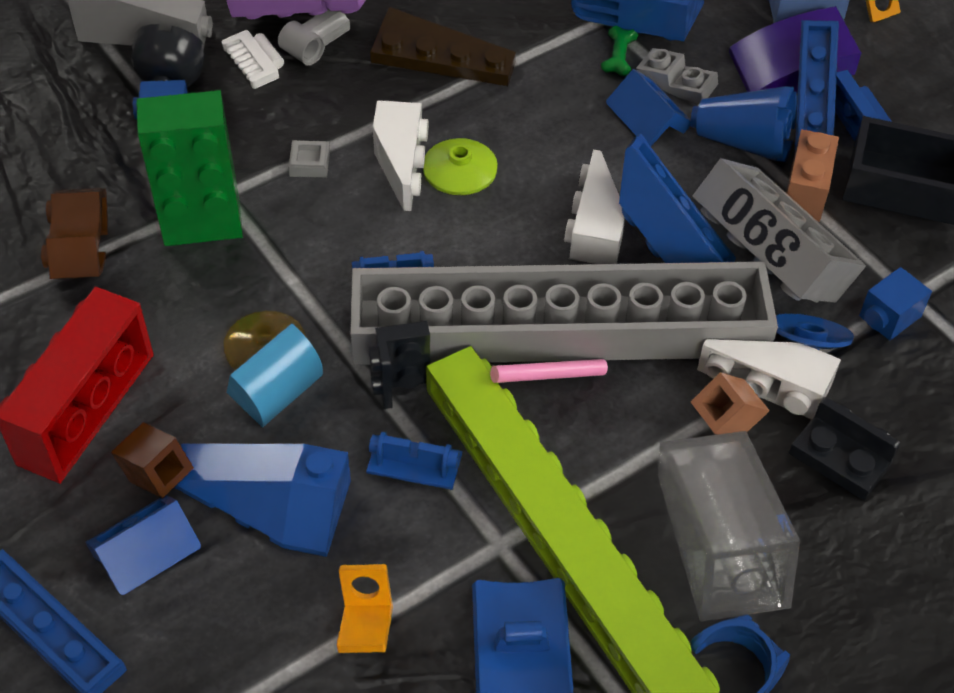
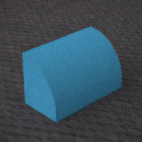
[226,323,323,428]

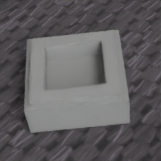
[288,140,330,178]

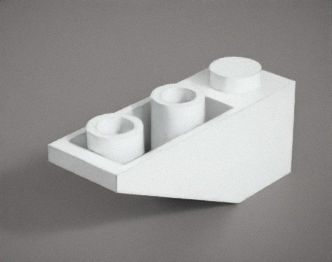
[373,101,429,211]
[564,149,625,264]
[697,339,841,419]

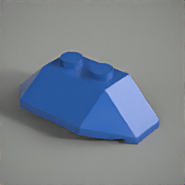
[619,133,736,263]

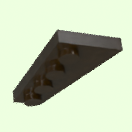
[370,7,516,86]

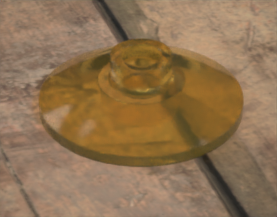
[224,311,306,370]

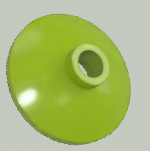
[423,138,497,195]

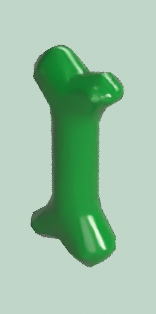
[601,26,638,77]

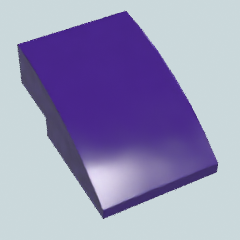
[729,6,861,93]

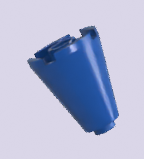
[691,86,797,162]

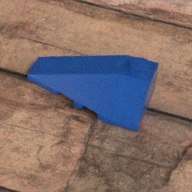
[174,444,351,557]

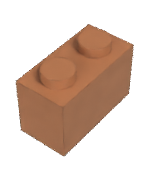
[786,129,839,222]

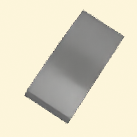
[636,48,718,104]

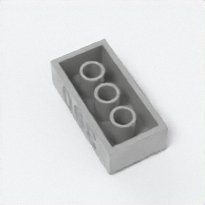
[692,158,866,303]

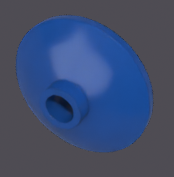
[776,314,854,350]

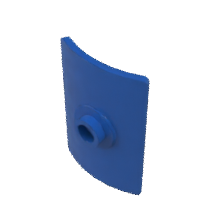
[472,578,574,693]

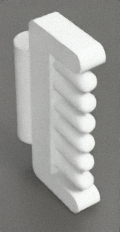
[222,30,284,89]

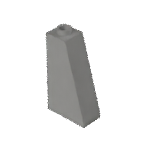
[67,0,213,46]

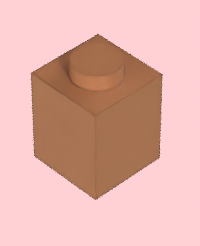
[691,372,770,440]

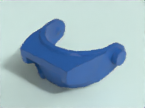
[690,614,790,693]

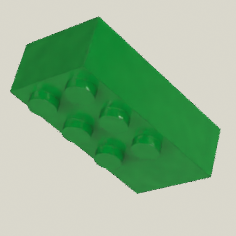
[136,90,243,246]

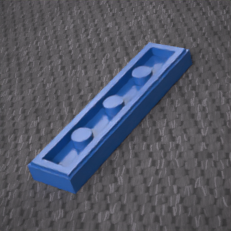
[794,20,839,154]
[0,549,127,693]

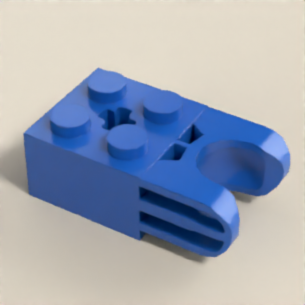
[571,0,704,41]

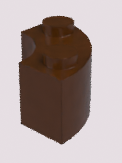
[41,188,108,279]

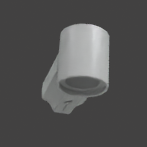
[278,9,350,65]

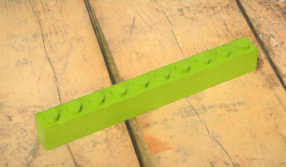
[426,346,720,693]

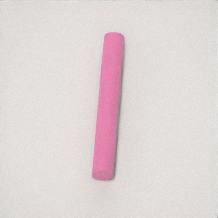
[490,359,608,383]

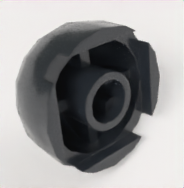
[131,24,206,88]

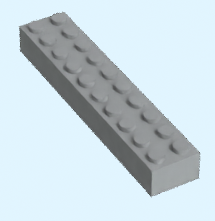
[351,262,778,365]

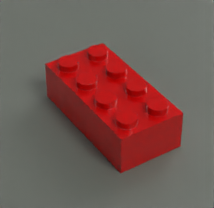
[0,286,154,484]

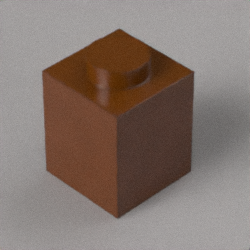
[111,422,194,499]

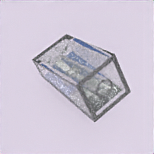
[658,431,800,622]

